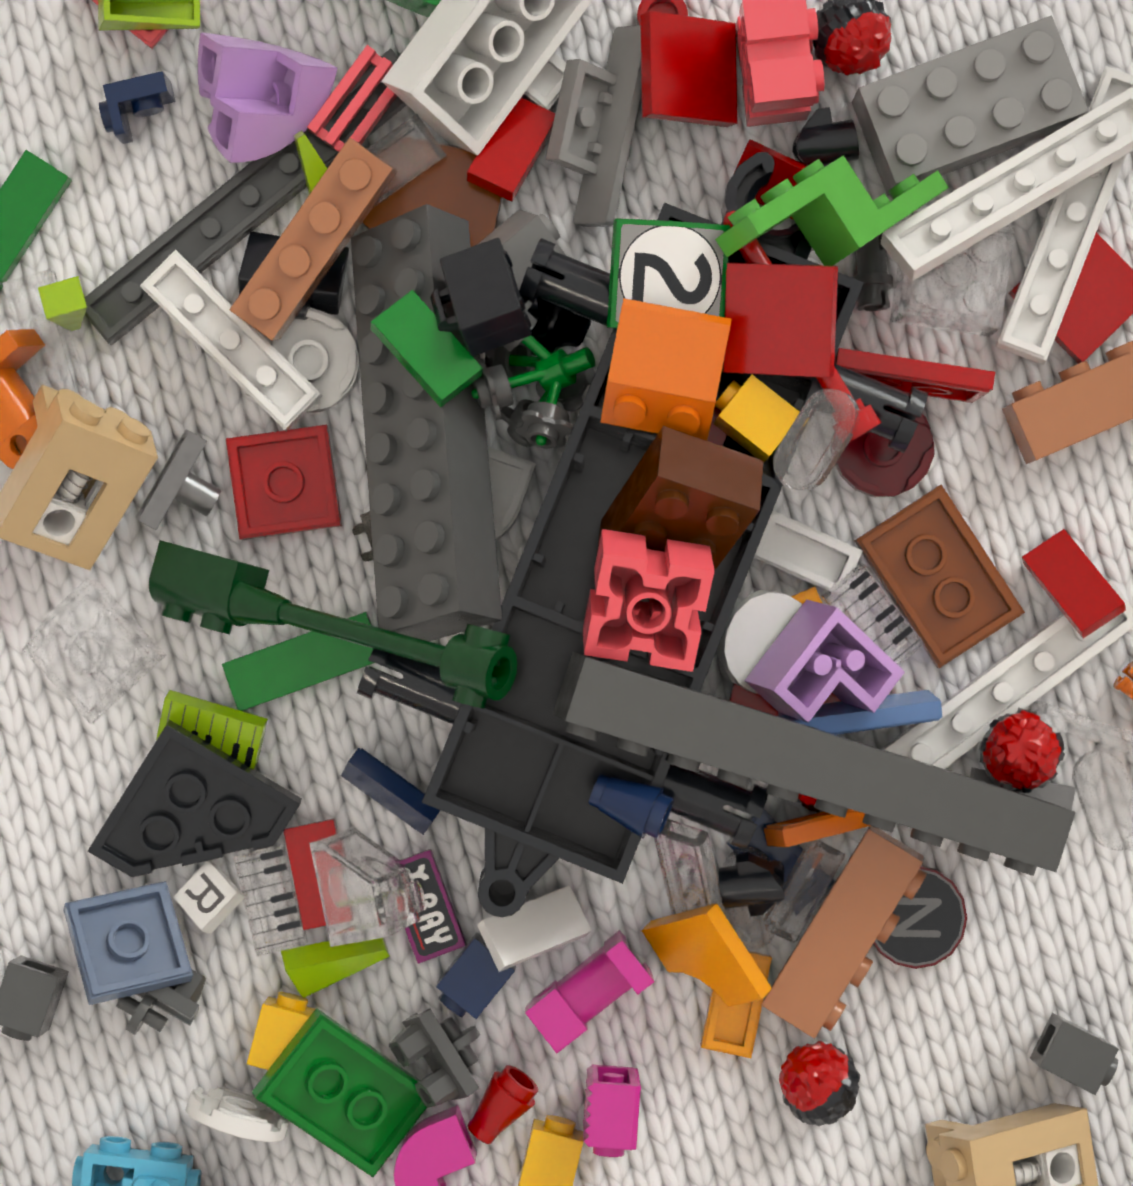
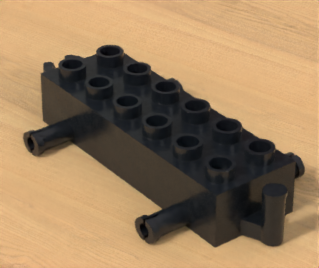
[357,152,928,917]

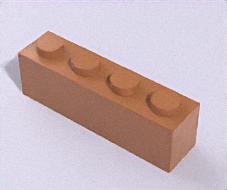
[229,137,398,341]
[1002,341,1133,464]
[761,826,927,1039]

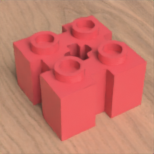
[736,0,824,127]
[583,529,714,672]

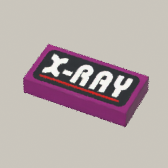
[382,849,467,964]

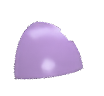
[198,33,337,163]

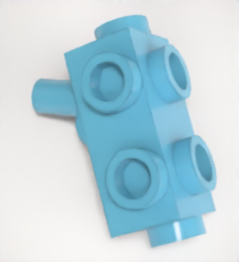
[72,1136,202,1186]

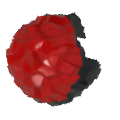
[813,0,892,76]
[979,707,1065,793]
[779,1041,861,1126]

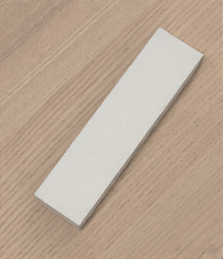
[140,250,323,431]

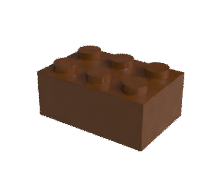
[596,426,763,571]

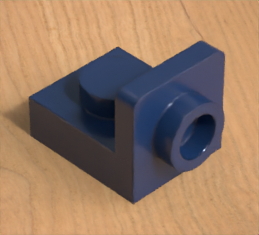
[99,71,176,144]

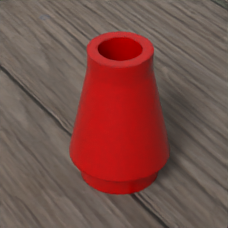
[467,1065,538,1144]

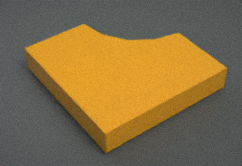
[641,903,772,1007]

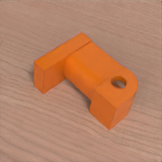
[0,329,45,469]

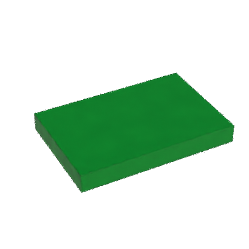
[252,1008,427,1177]

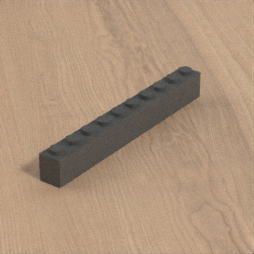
[553,652,1076,876]

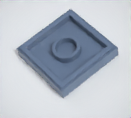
[63,881,193,1005]

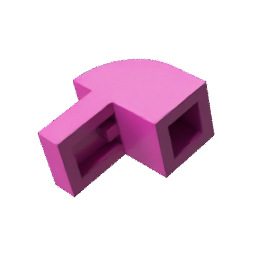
[394,1105,477,1186]

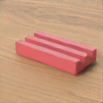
[307,45,397,153]

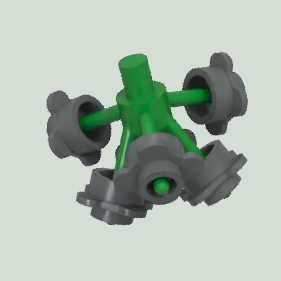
[471,300,595,449]

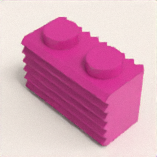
[583,1064,641,1157]

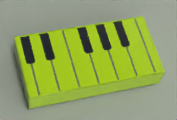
[156,690,268,770]

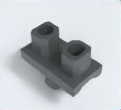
[116,970,206,1035]
[389,1009,481,1108]

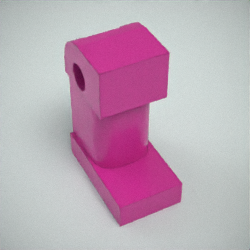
[525,930,654,1054]

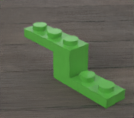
[715,155,949,266]

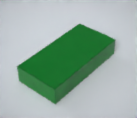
[371,290,483,408]

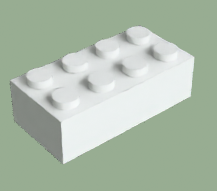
[381,0,593,155]

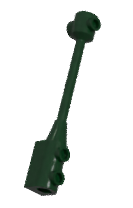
[149,540,517,709]

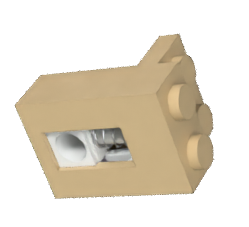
[0,384,158,570]
[925,1103,1099,1186]

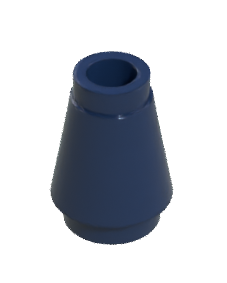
[589,774,674,839]

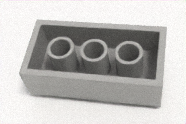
[851,15,1089,196]

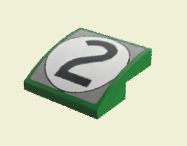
[607,218,730,328]

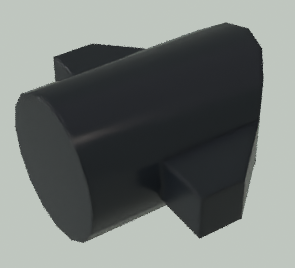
[792,107,859,167]
[718,852,784,917]

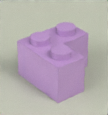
[744,599,905,723]

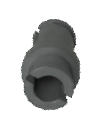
[853,231,893,311]

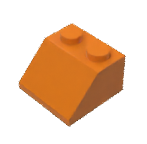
[600,298,732,441]

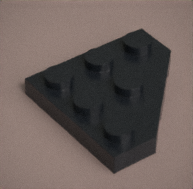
[87,720,302,877]

